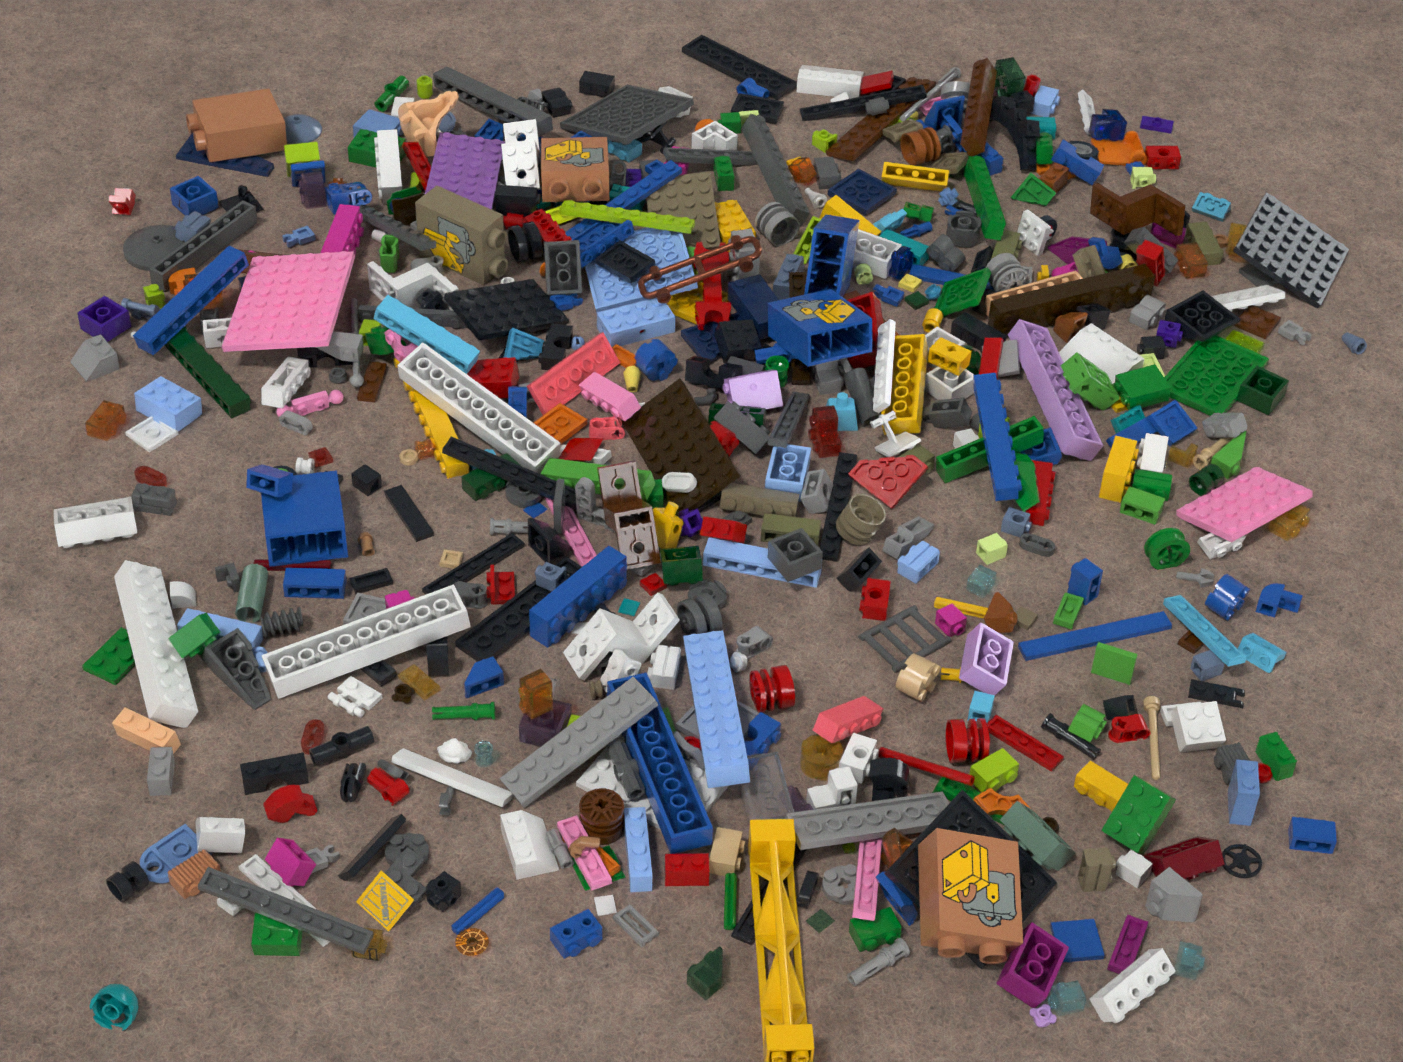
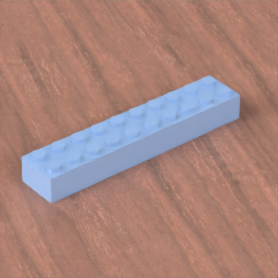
[683,630,750,788]

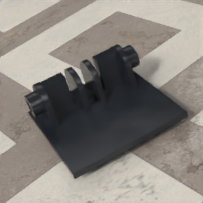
[219,185,264,212]

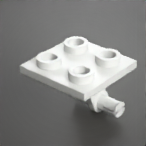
[870,411,921,457]

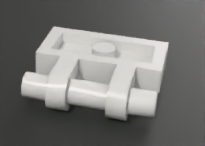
[328,676,382,718]

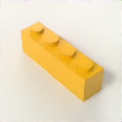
[881,162,949,191]
[1074,760,1128,811]

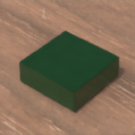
[904,291,929,310]

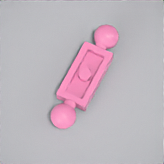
[276,390,343,417]

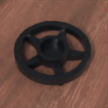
[1222,844,1262,879]

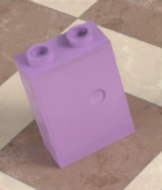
[723,369,783,409]

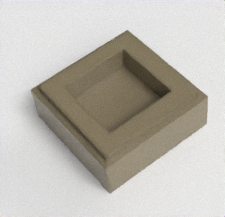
[1016,607,1038,630]

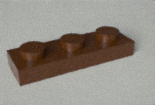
[357,361,387,403]

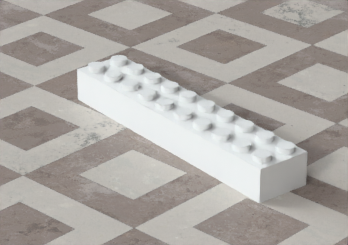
[397,342,561,474]
[114,560,198,728]
[261,584,471,699]

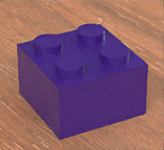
[77,296,131,342]

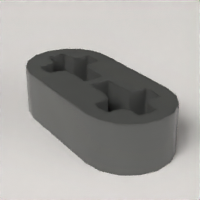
[1019,533,1055,557]

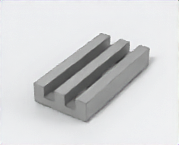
[613,904,659,947]

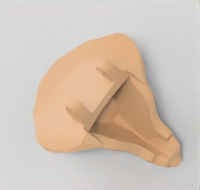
[398,91,459,157]

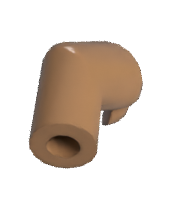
[569,836,600,858]

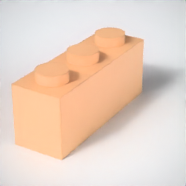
[112,707,181,754]

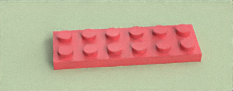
[526,332,620,415]

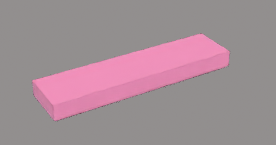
[557,815,612,891]

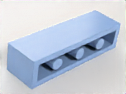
[177,608,264,651]
[624,807,652,892]

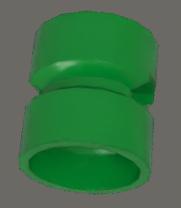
[765,355,789,388]

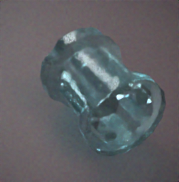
[474,741,494,768]

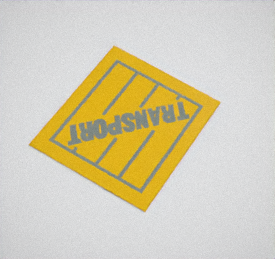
[356,870,414,931]

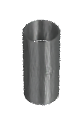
[843,368,881,426]

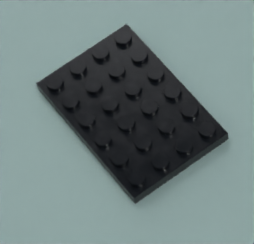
[444,279,569,341]

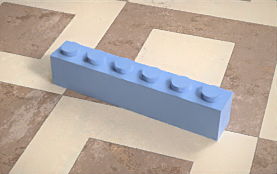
[703,537,822,588]

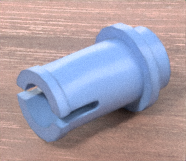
[252,647,268,673]

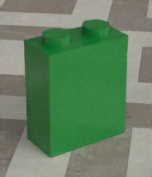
[1113,364,1171,410]

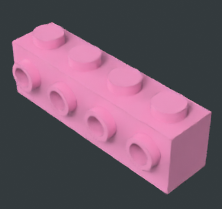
[579,372,641,421]

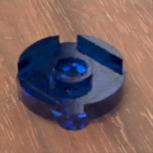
[888,246,914,280]

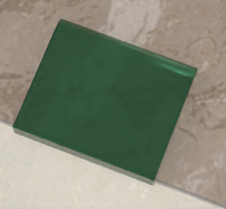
[806,909,835,933]

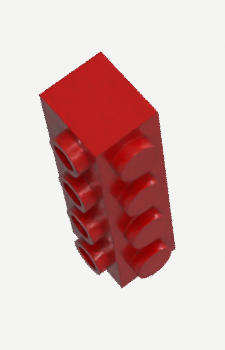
[524,209,572,248]

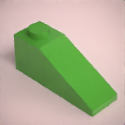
[1211,431,1246,479]

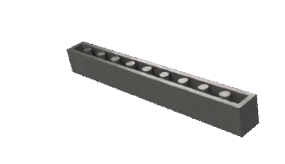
[433,67,553,137]
[741,114,810,227]

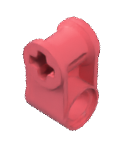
[589,416,625,440]

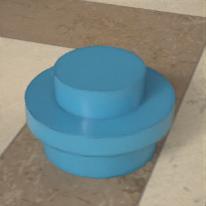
[925,284,941,300]

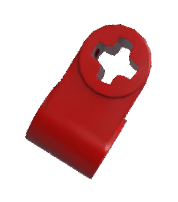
[1108,714,1150,743]

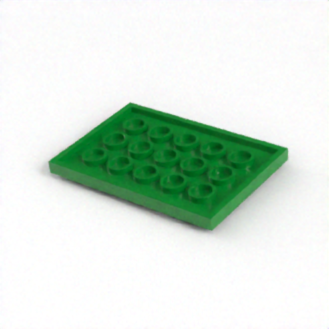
[1164,335,1269,416]

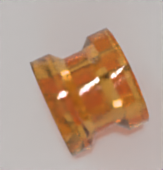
[414,438,434,459]

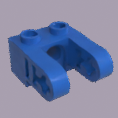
[324,182,372,215]

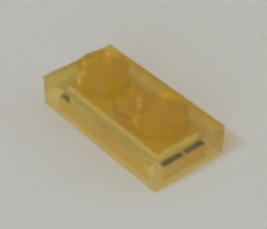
[398,664,440,701]

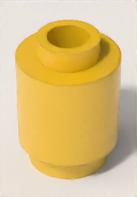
[922,308,943,333]

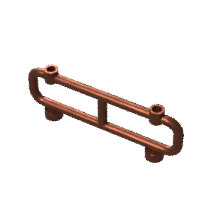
[638,235,762,304]

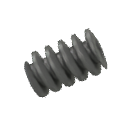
[260,607,303,638]

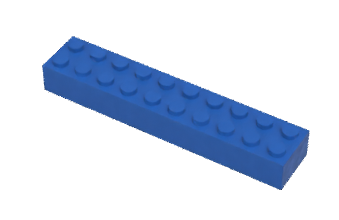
[607,672,713,854]

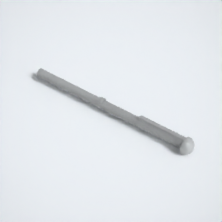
[900,67,961,121]
[350,298,364,387]

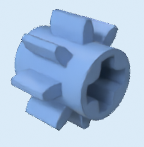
[938,187,959,206]

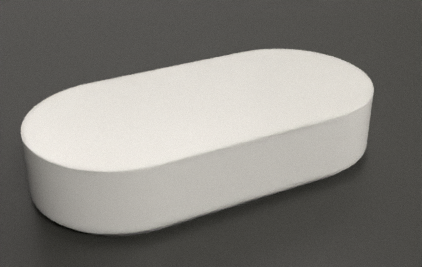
[662,472,697,493]

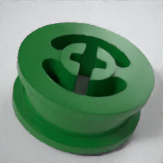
[1144,528,1190,570]

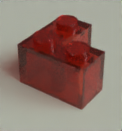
[808,405,842,458]

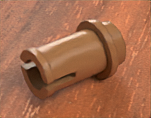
[357,532,375,556]

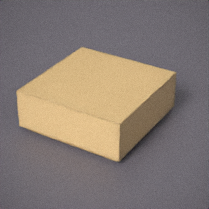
[439,549,463,569]

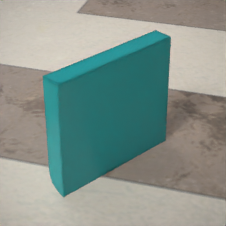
[618,598,640,616]

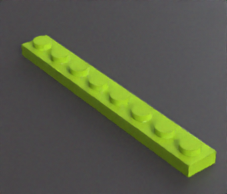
[559,200,695,234]

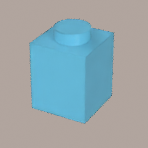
[967,691,995,723]

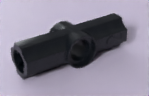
[309,726,374,766]

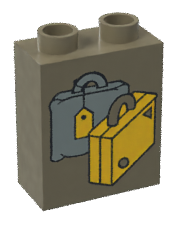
[415,185,508,286]

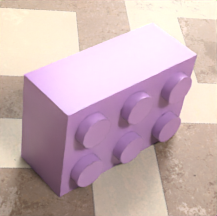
[959,623,1014,695]

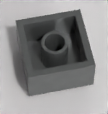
[767,528,823,582]

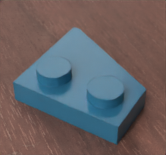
[504,328,544,360]

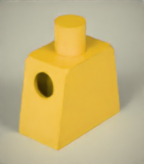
[653,502,683,549]

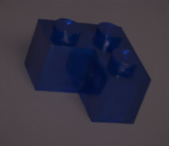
[1088,109,1127,141]

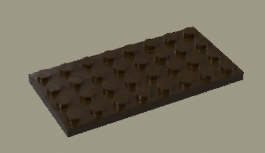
[622,378,741,516]

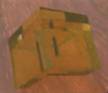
[1168,443,1198,468]

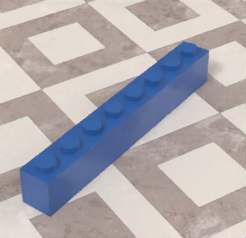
[133,246,249,355]
[973,373,1022,501]

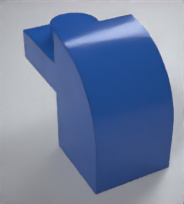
[1088,237,1123,269]
[508,386,527,418]
[1255,583,1302,618]

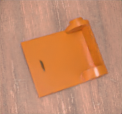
[1091,131,1147,166]

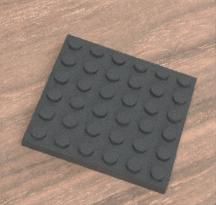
[560,84,694,145]

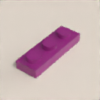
[1107,914,1148,974]

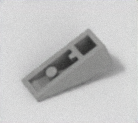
[316,331,364,362]

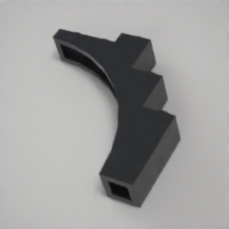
[989,96,1040,171]

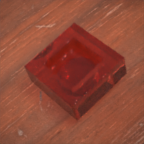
[308,447,333,468]

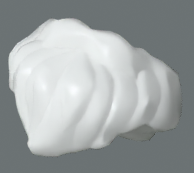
[437,738,472,763]

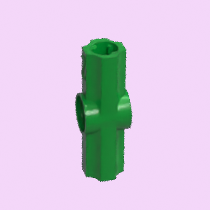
[374,75,409,112]

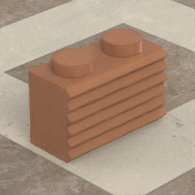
[168,849,221,899]

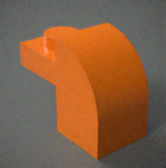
[169,268,196,296]

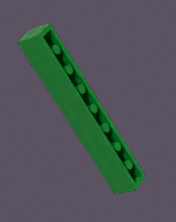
[964,156,1006,241]

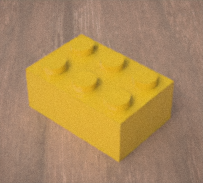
[1099,436,1139,503]

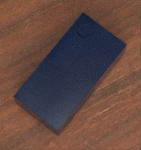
[727,274,779,340]

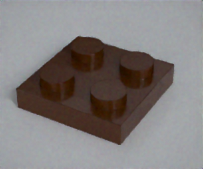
[1234,305,1281,339]

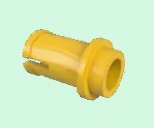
[941,667,963,683]

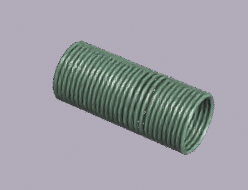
[235,564,268,623]

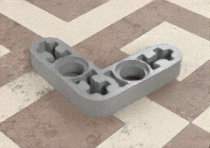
[575,477,616,533]

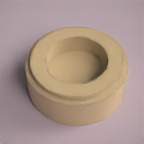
[399,449,418,466]

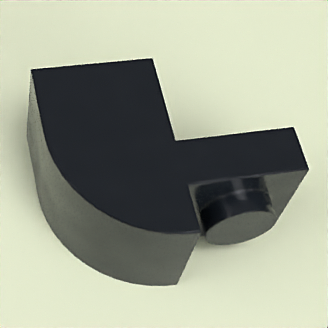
[869,758,910,798]

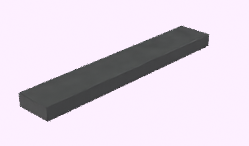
[663,148,758,165]
[768,391,810,448]

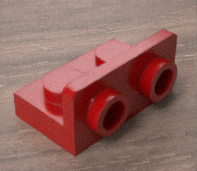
[486,565,515,605]

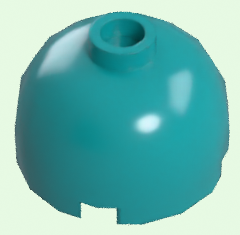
[89,983,139,1031]

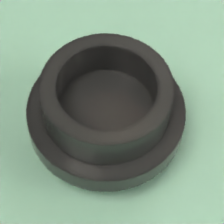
[329,367,347,383]

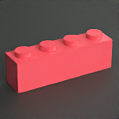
[813,696,884,743]

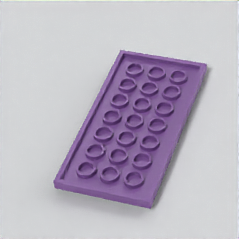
[425,132,505,210]

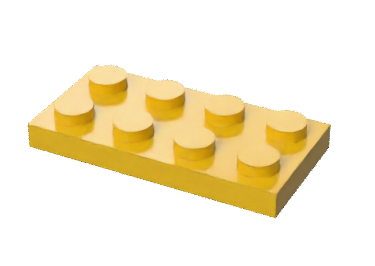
[715,200,756,242]

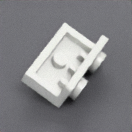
[1197,533,1246,560]
[600,649,642,692]

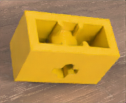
[928,337,972,376]

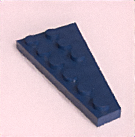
[176,133,274,177]
[681,312,743,363]

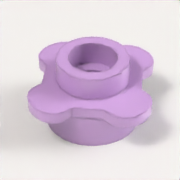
[1029,1004,1057,1027]

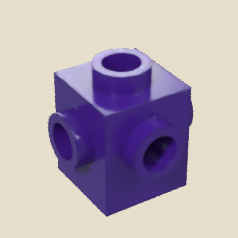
[1156,320,1183,348]
[678,508,703,537]

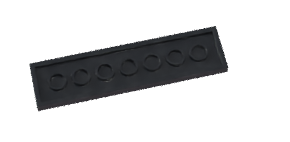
[682,35,797,100]
[455,556,582,662]

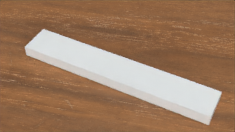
[391,748,513,807]
[238,854,330,947]

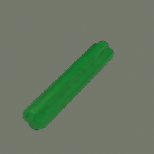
[724,873,737,930]

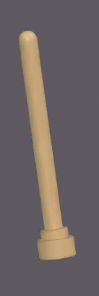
[1143,696,1160,780]

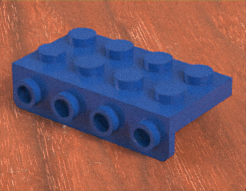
[571,220,635,268]

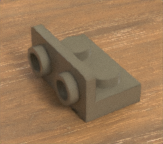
[1072,245,1105,278]

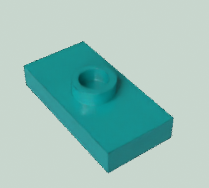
[1110,405,1145,434]

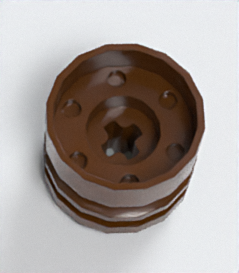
[579,788,624,845]

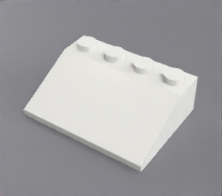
[797,65,864,99]
[1059,323,1144,384]
[54,497,137,548]

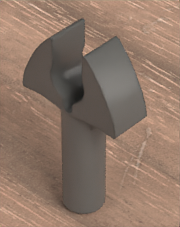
[377,759,409,781]
[439,786,455,815]

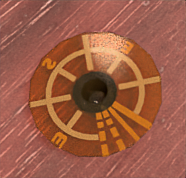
[455,928,489,956]

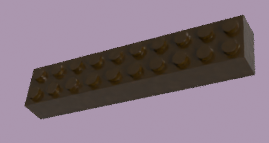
[987,264,1155,338]

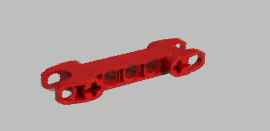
[693,241,731,330]

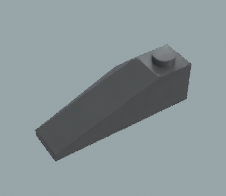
[202,628,271,710]

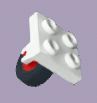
[1017,210,1057,256]

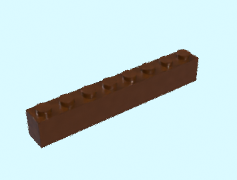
[960,58,997,156]

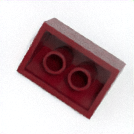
[1142,836,1225,880]

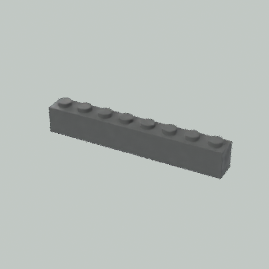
[149,200,257,292]

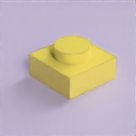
[898,274,922,292]

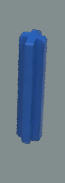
[451,887,504,935]

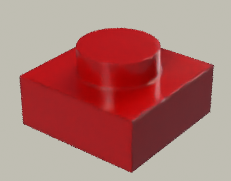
[640,572,667,596]

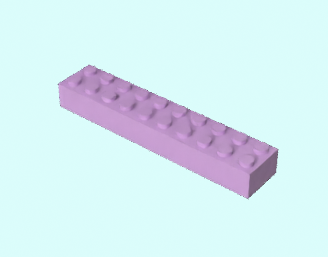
[1008,319,1103,461]

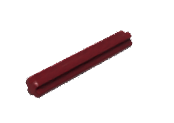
[253,559,332,571]

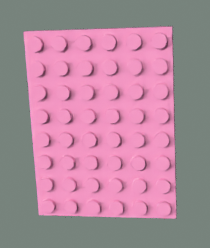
[222,251,355,352]

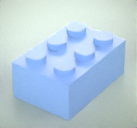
[134,376,202,431]
[765,444,811,502]

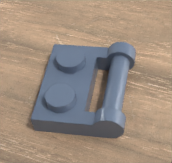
[121,298,161,320]

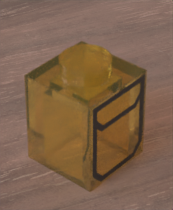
[351,928,387,961]

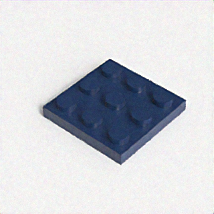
[827,168,897,216]

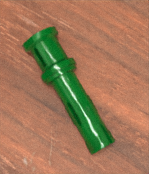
[432,702,495,720]

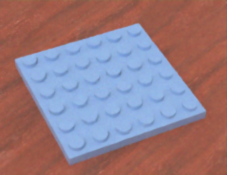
[585,227,698,313]

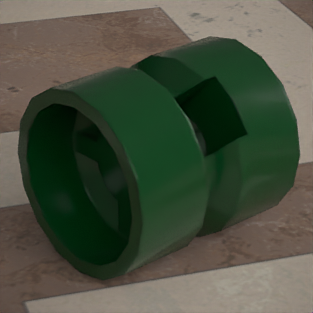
[1188,464,1224,496]

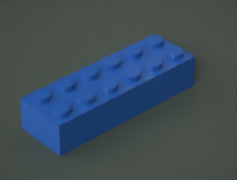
[529,546,627,648]

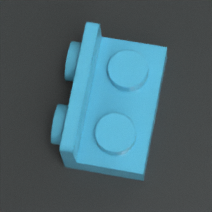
[1192,192,1231,222]
[873,209,907,235]
[1238,633,1287,673]

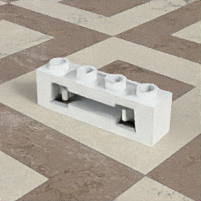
[261,356,311,408]

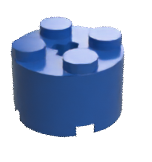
[635,339,678,381]
[1205,574,1250,621]

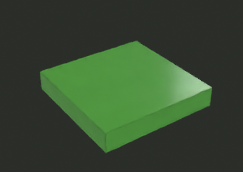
[1091,642,1138,685]

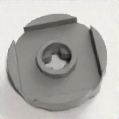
[822,864,857,905]

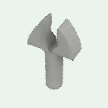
[1176,568,1214,587]

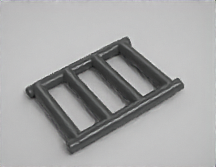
[858,605,951,673]

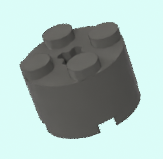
[946,211,981,247]

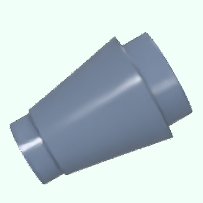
[1342,332,1367,354]

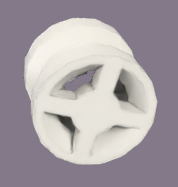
[296,457,315,475]

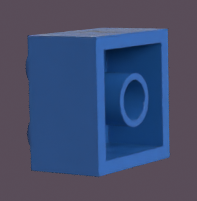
[170,176,219,215]

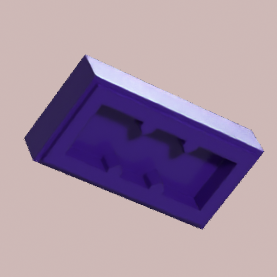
[1140,116,1174,134]

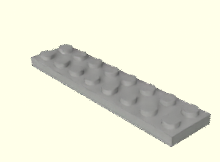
[500,677,658,808]
[785,791,949,850]

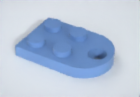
[140,824,212,883]

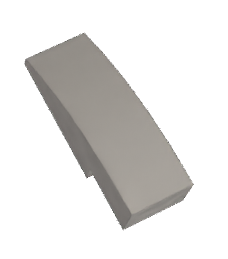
[882,516,934,560]

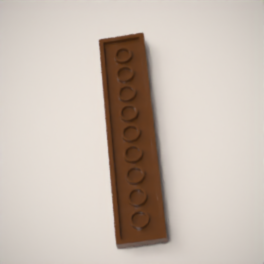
[826,77,936,161]

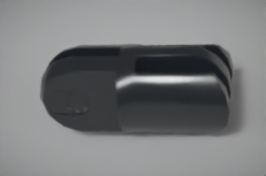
[340,763,366,802]

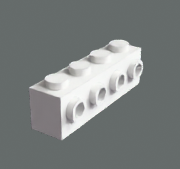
[1090,948,1176,1023]

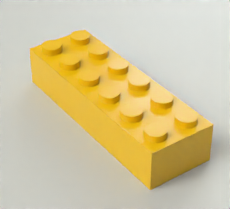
[881,334,928,435]

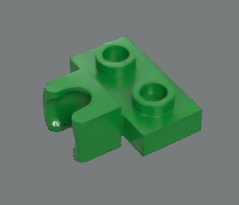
[903,202,934,222]

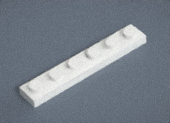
[873,319,896,414]

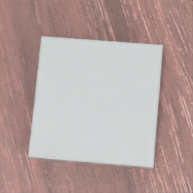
[125,417,179,452]

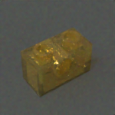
[1268,504,1310,541]

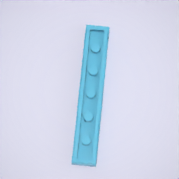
[1163,595,1246,666]

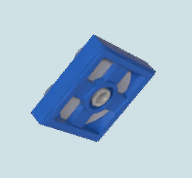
[291,160,325,187]

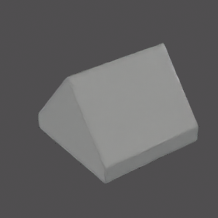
[526,89,542,104]

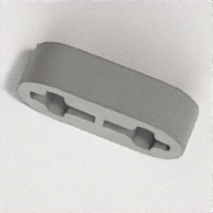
[279,410,313,435]

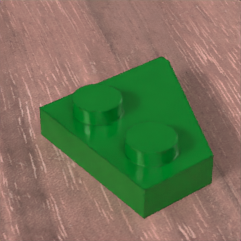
[1011,173,1057,206]

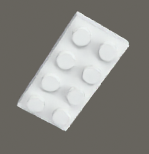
[1212,285,1285,311]

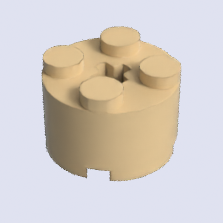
[896,653,941,702]

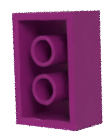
[996,922,1069,1008]

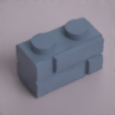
[175,211,211,242]

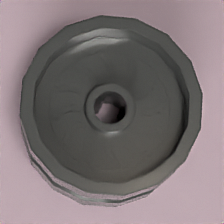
[677,592,723,635]

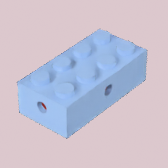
[597,297,675,347]

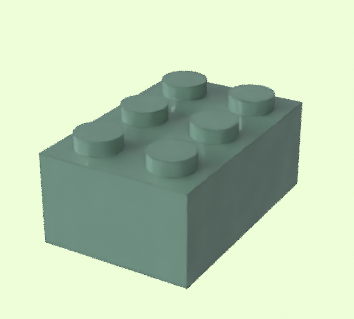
[1000,801,1076,871]

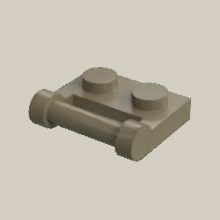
[882,119,924,143]

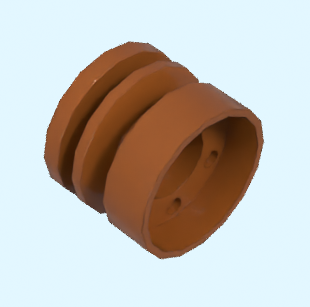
[900,127,941,166]

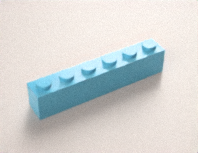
[374,295,480,374]

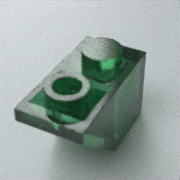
[686,946,723,1001]

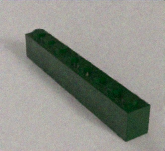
[164,326,251,419]

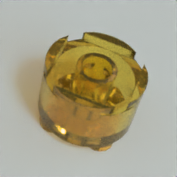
[800,734,843,781]

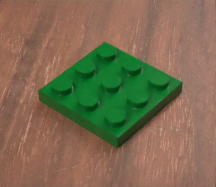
[934,267,991,317]

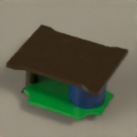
[387,186,425,226]

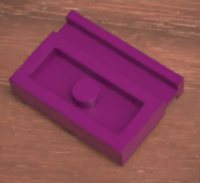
[1150,223,1186,250]

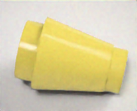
[623,366,641,392]

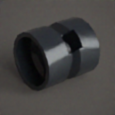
[106,861,149,902]

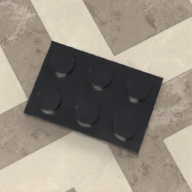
[730,93,784,124]
[595,240,656,283]

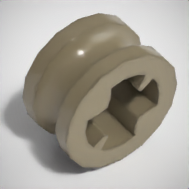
[589,680,603,699]

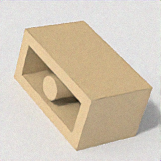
[709,827,746,876]

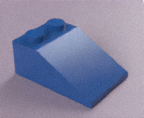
[924,95,965,131]

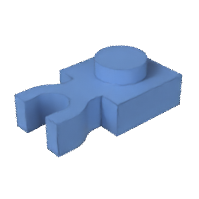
[282,226,316,248]

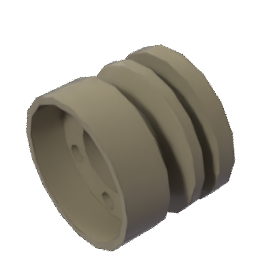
[836,494,886,545]

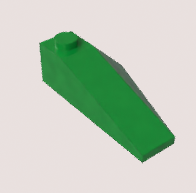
[1014,453,1040,512]

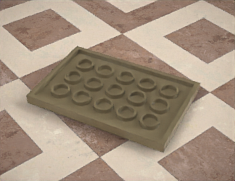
[647,171,720,250]

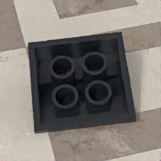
[1164,290,1241,342]

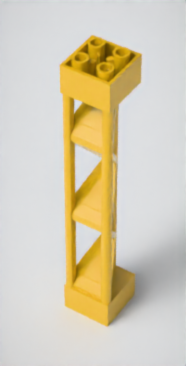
[748,819,814,1062]

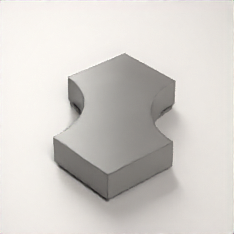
[672,731,704,769]

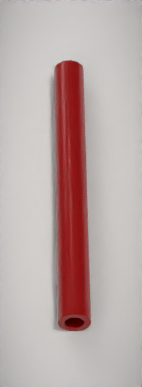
[878,747,975,786]

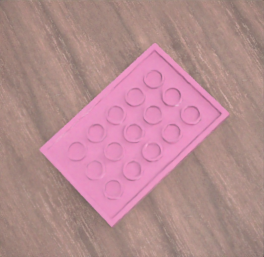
[1176,467,1313,542]

